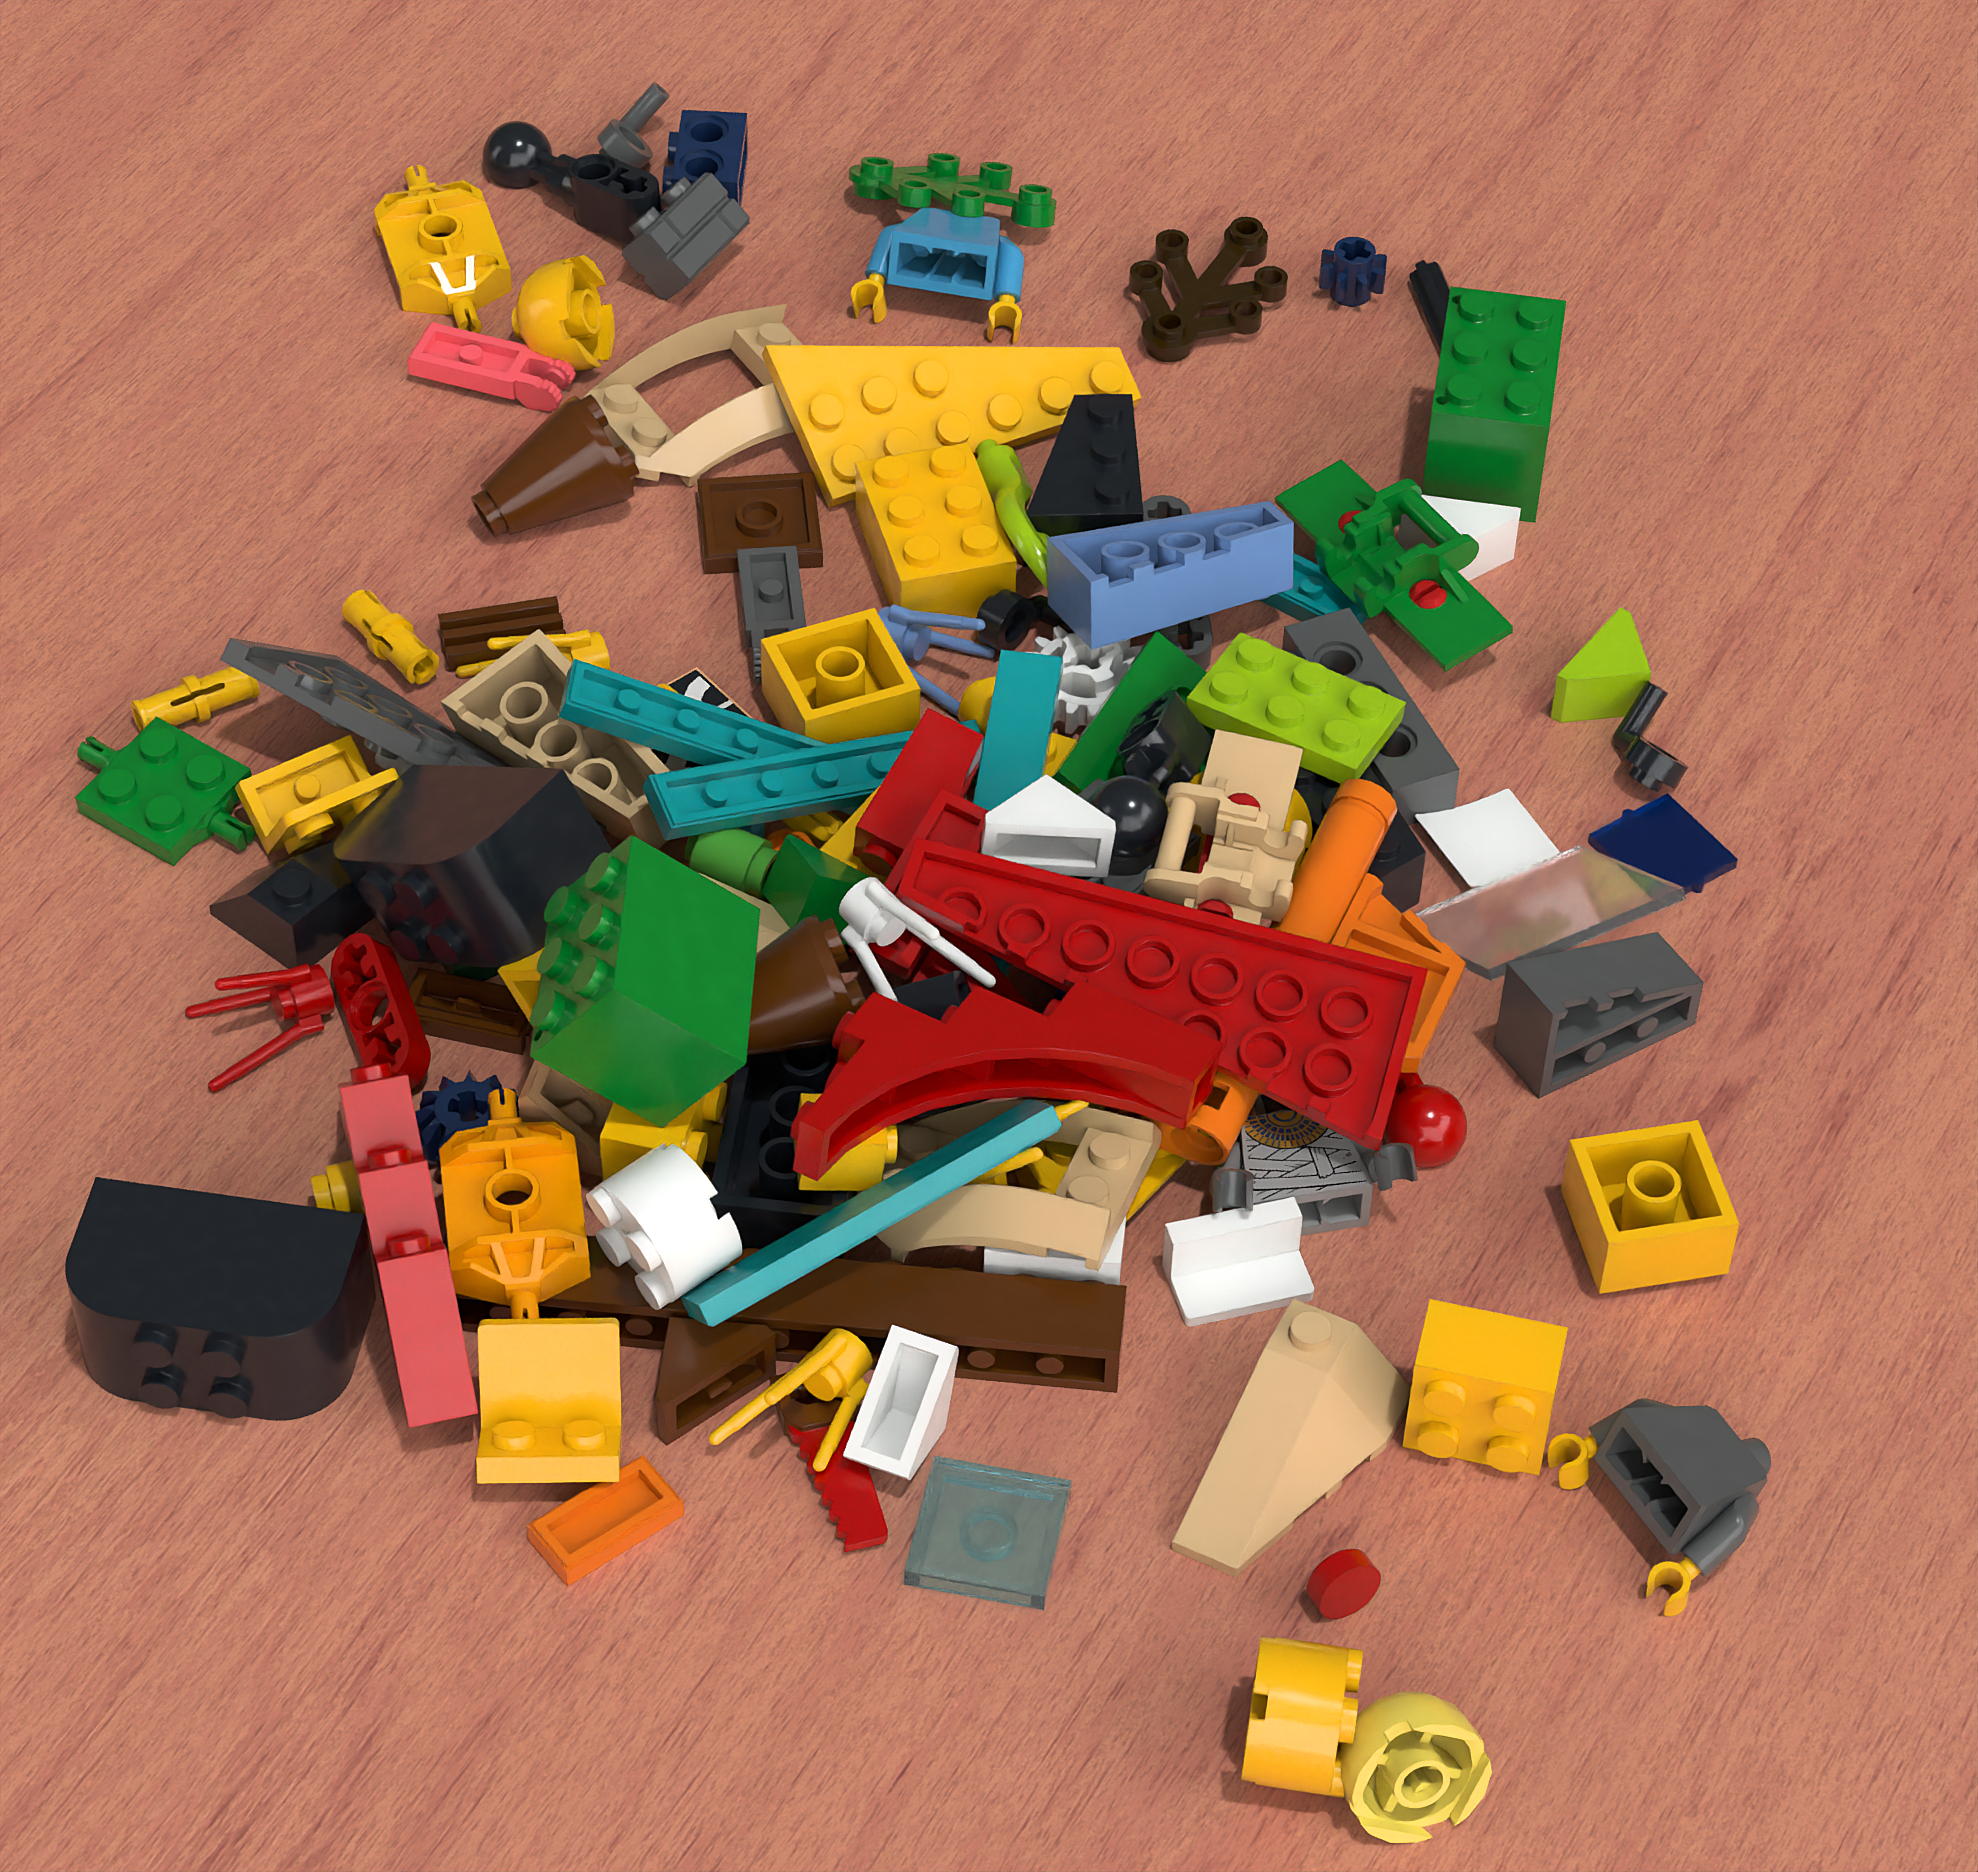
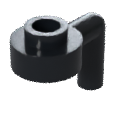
[976,589,1075,652]
[1613,680,1689,792]

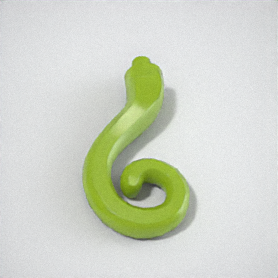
[976,439,1049,590]

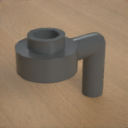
[597,82,669,169]

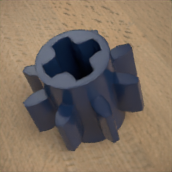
[1319,237,1387,307]

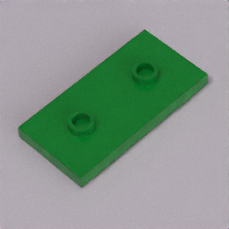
[1051,631,1215,795]

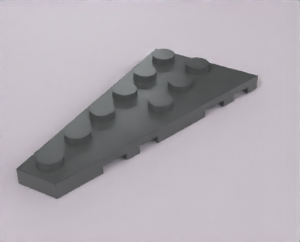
[220,638,606,833]

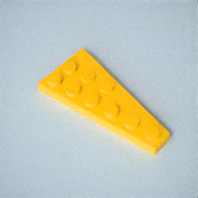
[762,345,1142,508]

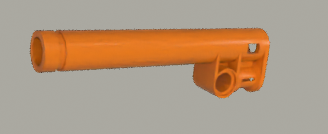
[1105,778,1397,1165]

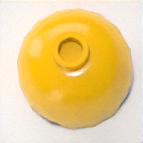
[512,255,615,371]

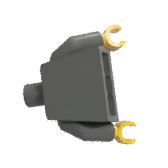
[1547,1398,1771,1617]

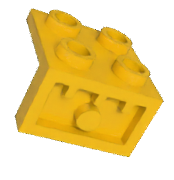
[476,1318,623,1484]

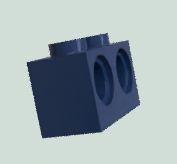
[662,110,748,206]

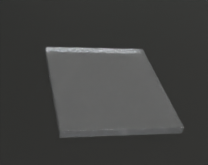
[1415,845,1686,981]

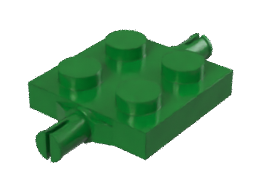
[75,716,255,866]

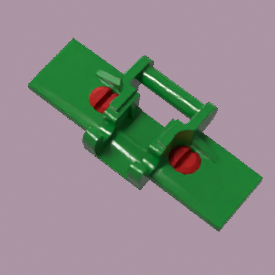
[1275,459,1513,672]

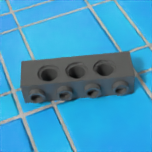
[1282,608,1460,825]

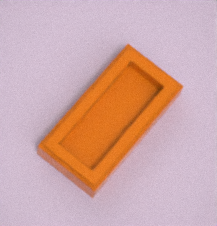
[526,1455,684,1586]

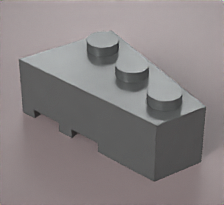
[1494,932,1704,1099]

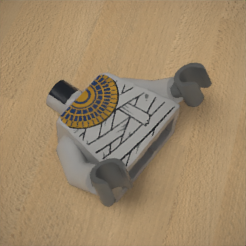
[1209,1094,1418,1236]

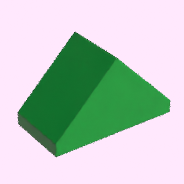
[762,834,883,945]

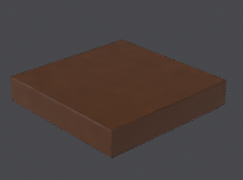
[697,472,823,574]

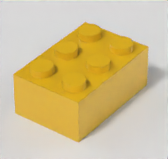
[855,442,1017,627]

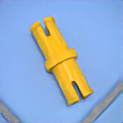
[342,589,440,685]
[130,666,260,732]

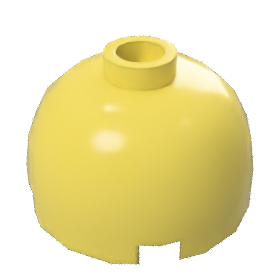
[1339,1692,1492,1843]

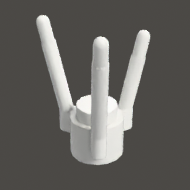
[839,877,996,1002]

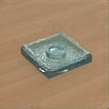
[904,1456,1072,1610]

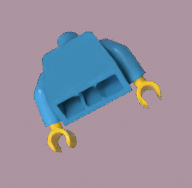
[851,207,1024,344]

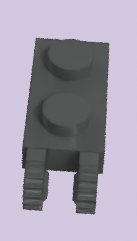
[737,546,806,682]

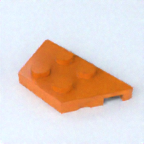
[1331,873,1466,1073]

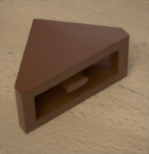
[656,1317,776,1446]

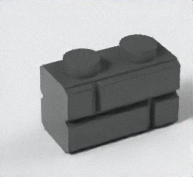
[622,172,750,300]

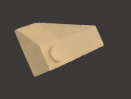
[1172,1298,1411,1577]

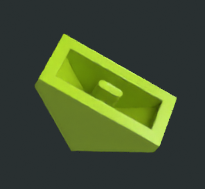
[1550,607,1651,723]

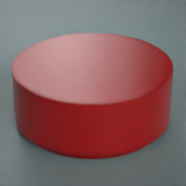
[1306,1549,1381,1619]

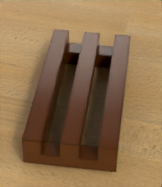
[438,596,566,671]
[408,967,533,1055]

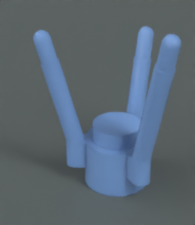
[878,604,995,717]

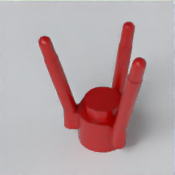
[185,963,335,1092]

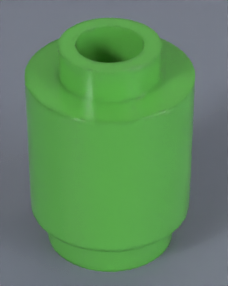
[684,828,779,900]

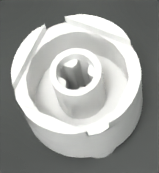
[586,1143,742,1310]

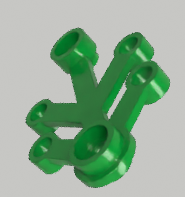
[848,153,1057,228]

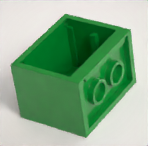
[1421,286,1566,523]
[530,834,760,1128]

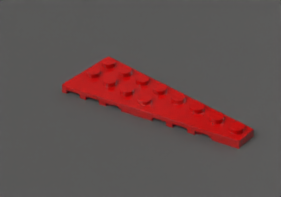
[897,837,1428,1151]

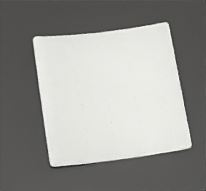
[1415,789,1564,887]

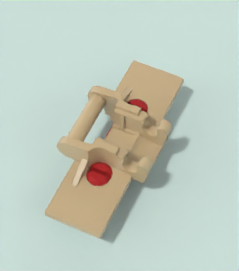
[1143,729,1308,925]

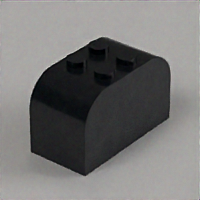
[333,764,612,968]
[65,1177,376,1421]

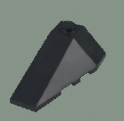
[209,836,375,969]

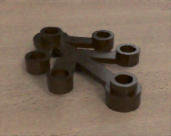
[1129,217,1288,362]

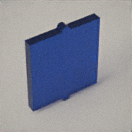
[1588,793,1738,910]

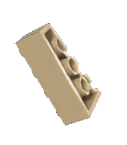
[441,629,670,849]

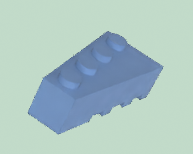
[1047,501,1294,650]

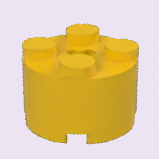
[1241,1636,1363,1798]

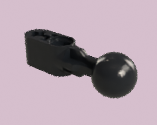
[483,121,662,244]
[1089,690,1213,858]

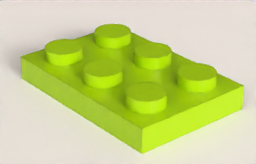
[1186,632,1406,784]

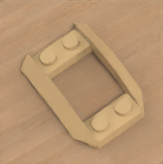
[580,304,803,487]
[858,1099,1162,1271]

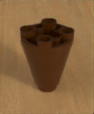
[471,394,640,537]
[747,914,866,1056]

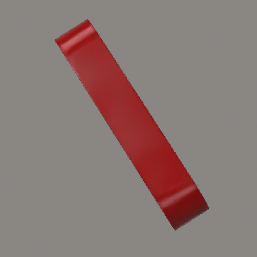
[331,933,431,1089]

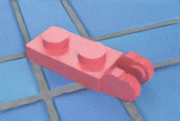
[407,322,576,413]

